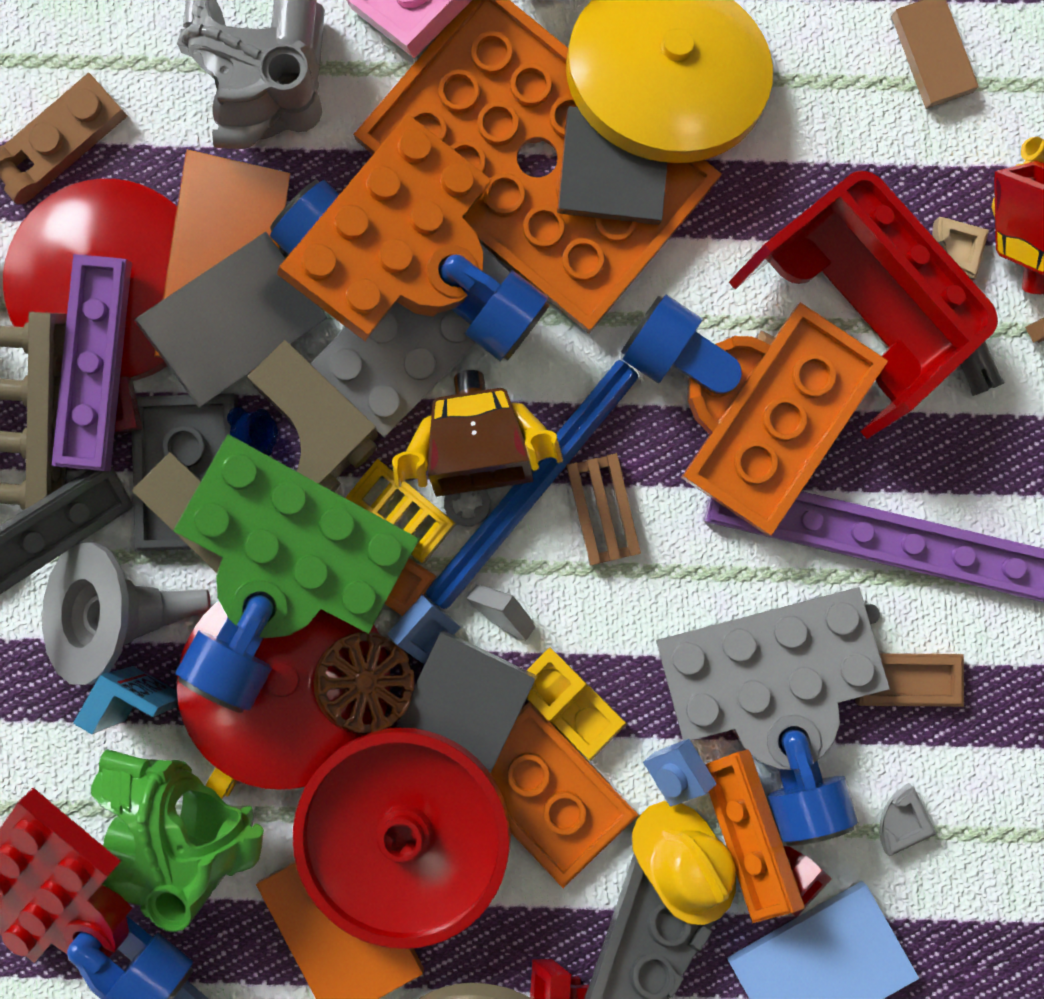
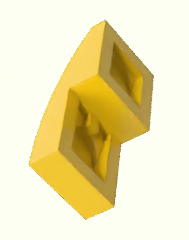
[527,647,627,761]

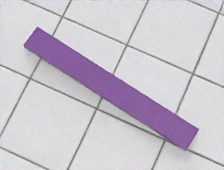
[704,491,1044,603]

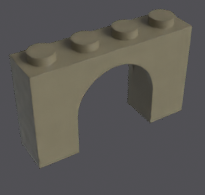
[131,340,378,573]

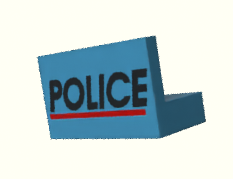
[73,666,178,734]

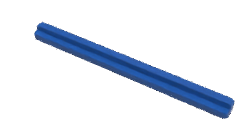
[426,360,638,610]

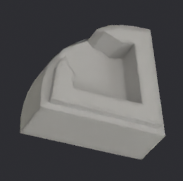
[466,584,536,641]
[879,783,936,857]

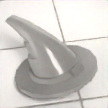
[42,542,210,685]

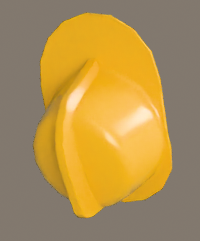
[632,801,736,925]

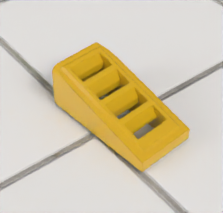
[345,459,457,564]

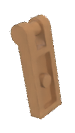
[0,72,128,205]

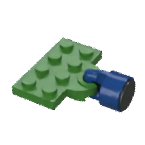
[173,434,419,713]

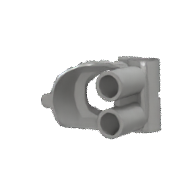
[177,0,325,149]

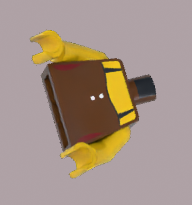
[392,370,563,497]

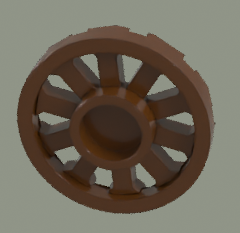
[314,632,414,734]

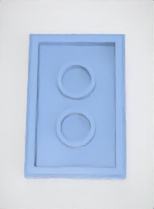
[727,881,919,999]

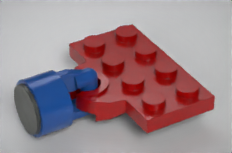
[0,787,194,999]

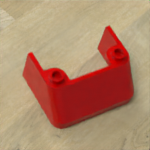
[729,171,998,439]

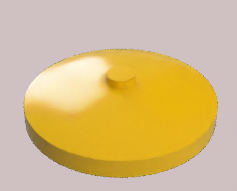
[566,0,773,163]

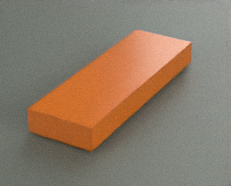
[705,749,805,923]

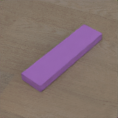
[52,254,132,472]

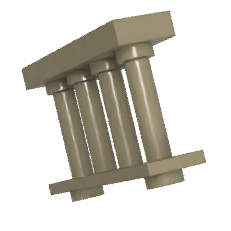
[0,312,67,511]

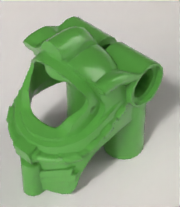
[91,749,264,932]

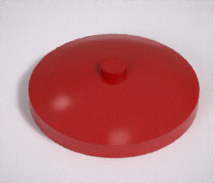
[3,179,177,381]
[177,601,390,790]
[292,728,511,949]

